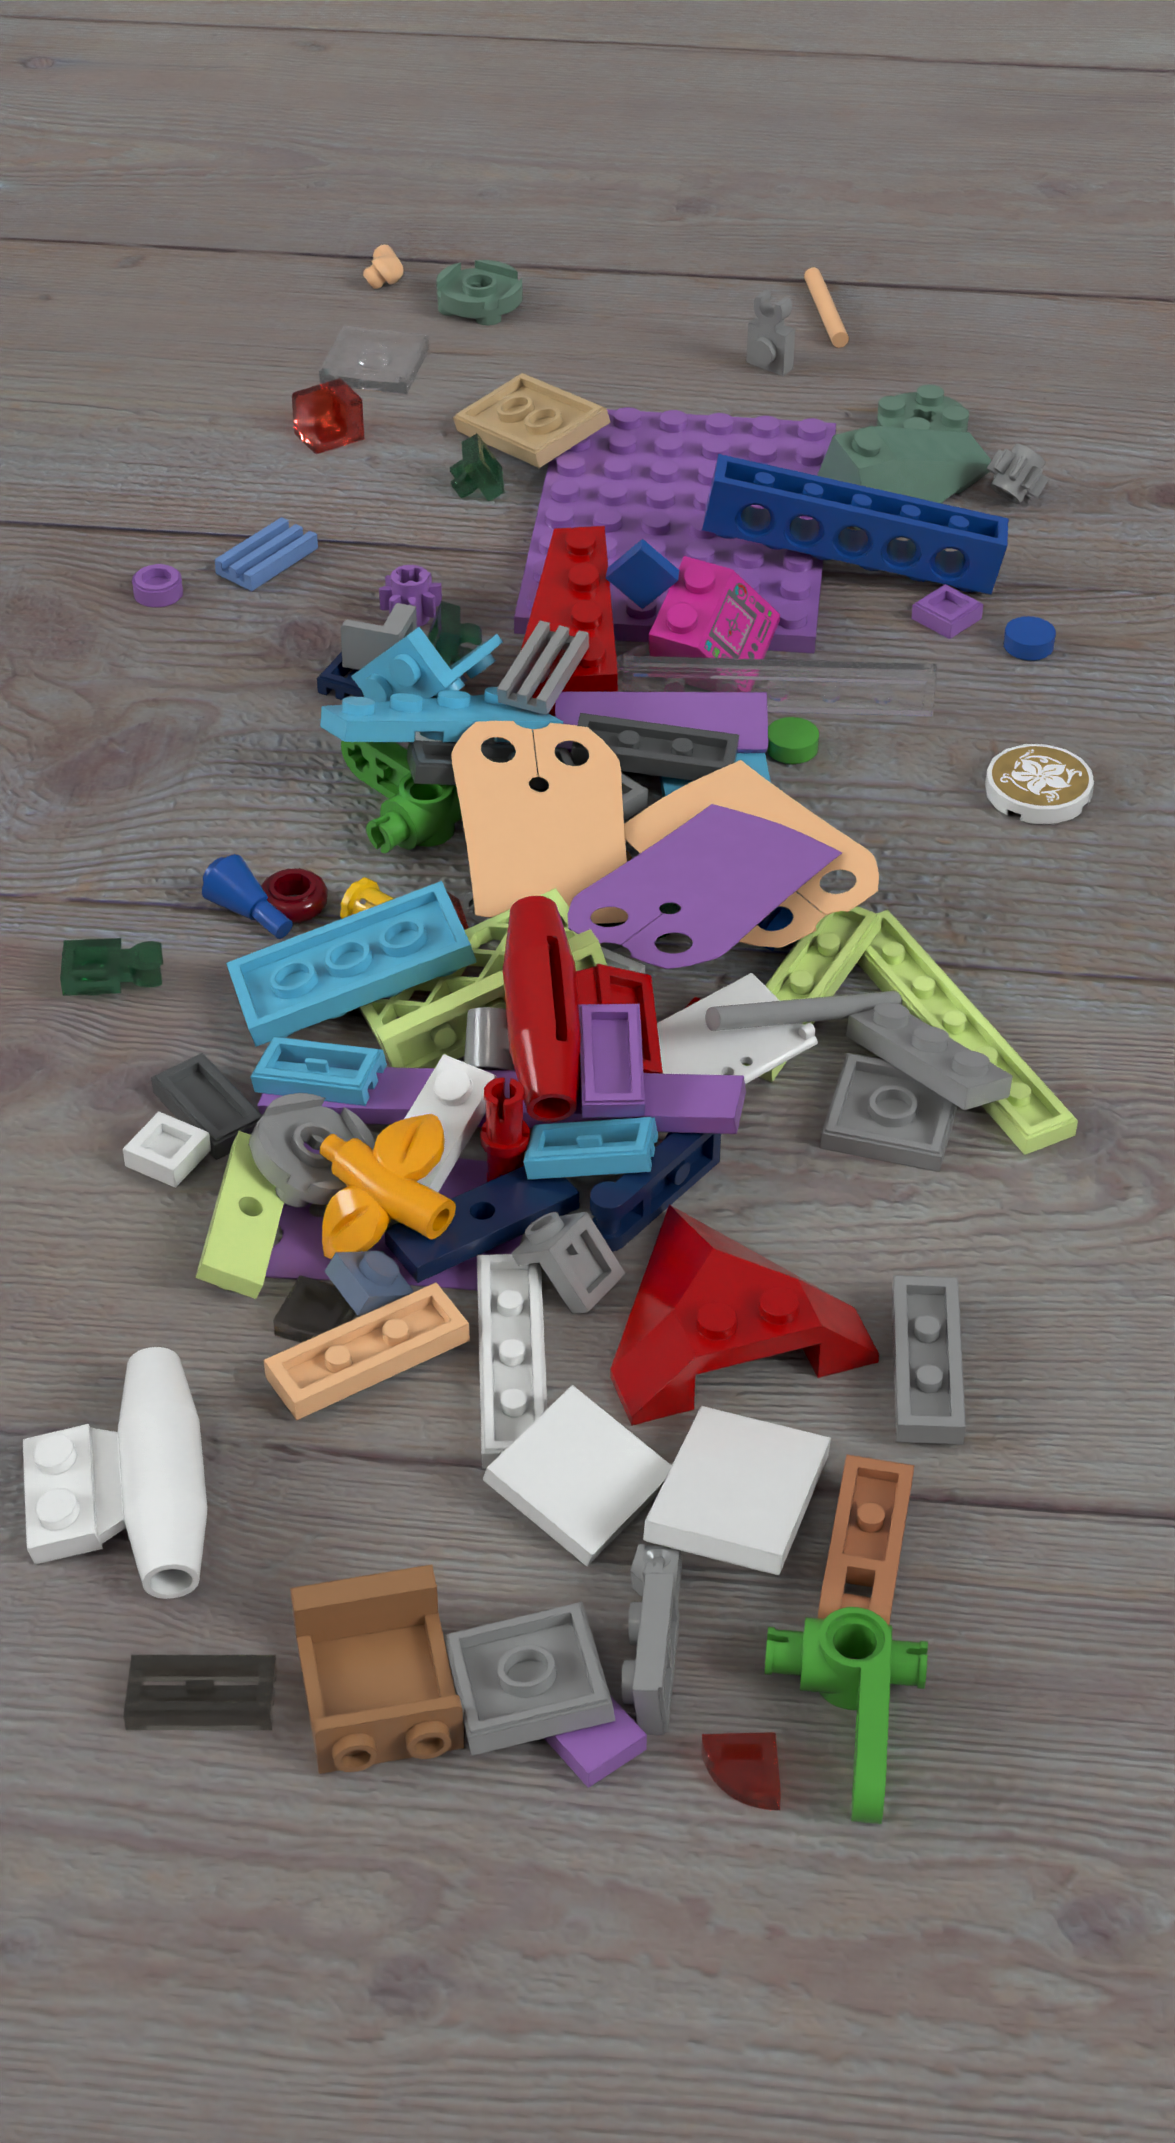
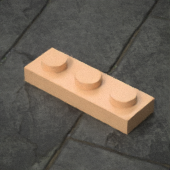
[264,1282,470,1421]

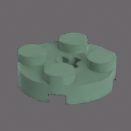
[436,260,523,326]
[877,385,969,432]

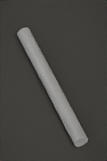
[705,991,902,1031]

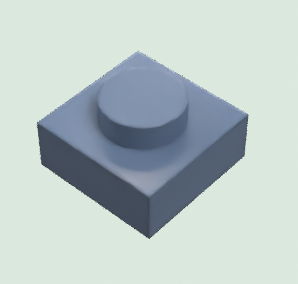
[324,1251,414,1316]

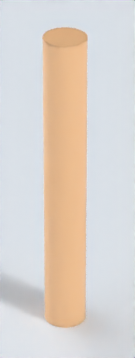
[804,267,849,348]

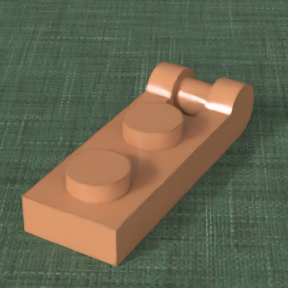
[817,1454,914,1625]

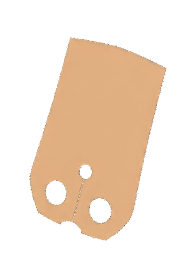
[451,721,628,924]
[624,760,879,948]

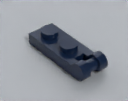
[590,1132,721,1252]

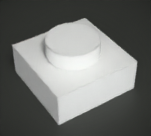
[123,1111,211,1188]

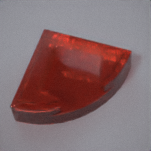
[701,1732,781,1811]

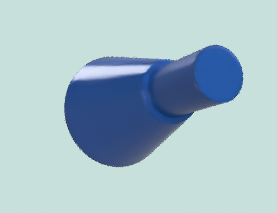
[202,854,293,939]

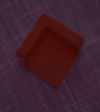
[292,378,365,454]

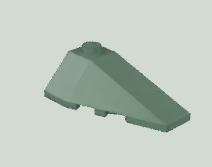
[817,426,991,530]

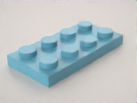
[226,881,477,1047]

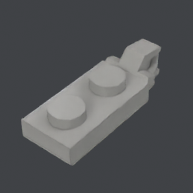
[621,1544,682,1735]

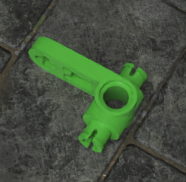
[341,741,462,853]
[765,1607,928,1824]

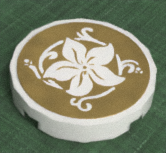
[985,744,1094,824]

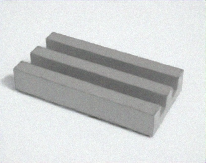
[497,621,589,715]

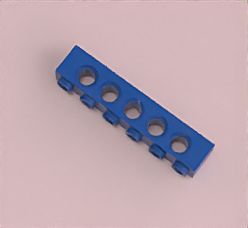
[702,454,1009,595]

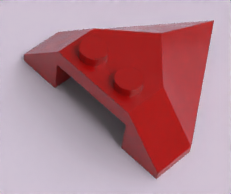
[610,1205,879,1426]

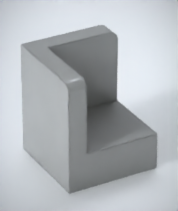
[340,603,417,670]

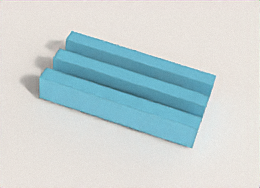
[250,1037,387,1106]
[524,1117,658,1180]

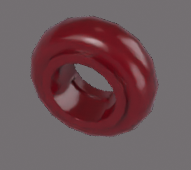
[261,868,328,923]

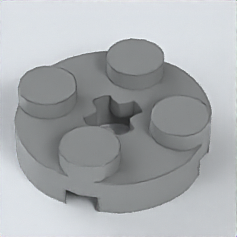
[249,1093,375,1207]

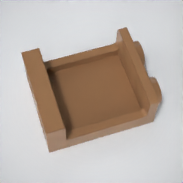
[290,1564,464,1774]

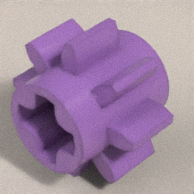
[379,565,442,627]

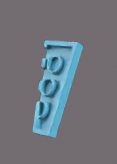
[320,687,563,742]

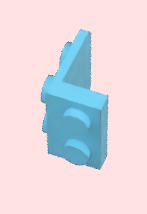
[351,627,503,702]

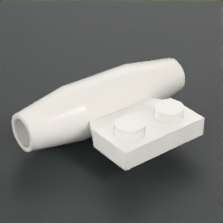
[23,1347,208,1599]

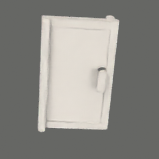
[657,973,818,1084]

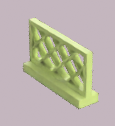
[359,888,607,1068]

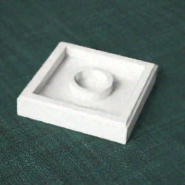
[483,1385,672,1567]

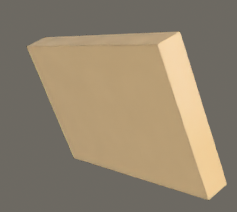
[453,373,611,468]

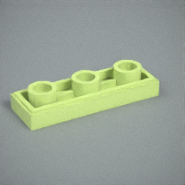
[195,1131,284,1299]

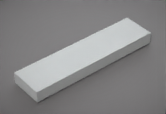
[477,1254,547,1469]

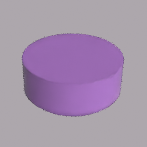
[132,564,183,607]

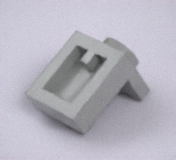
[511,1212,626,1314]

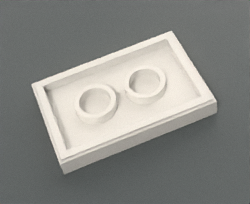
[643,1406,831,1575]

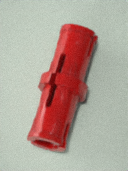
[480,1077,530,1182]

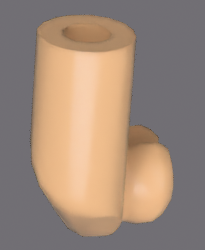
[363,244,404,289]

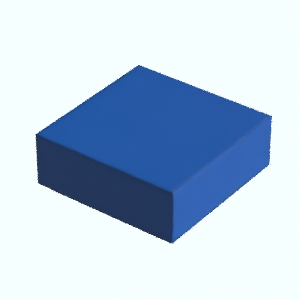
[606,539,680,610]

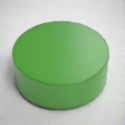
[767,717,819,764]

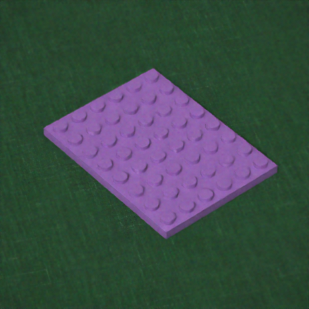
[514,407,836,654]

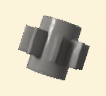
[987,444,1049,504]

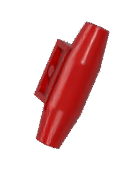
[503,896,663,1122]

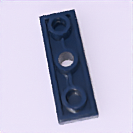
[385,1166,580,1283]

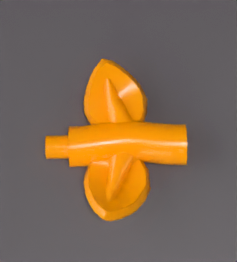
[319,1114,456,1260]

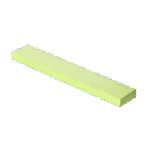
[857,910,1078,1155]

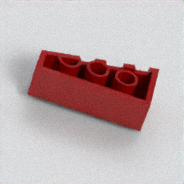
[521,526,618,717]

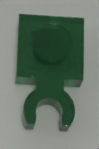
[60,938,164,996]

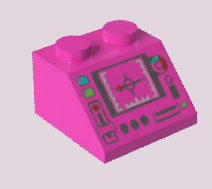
[649,556,780,692]

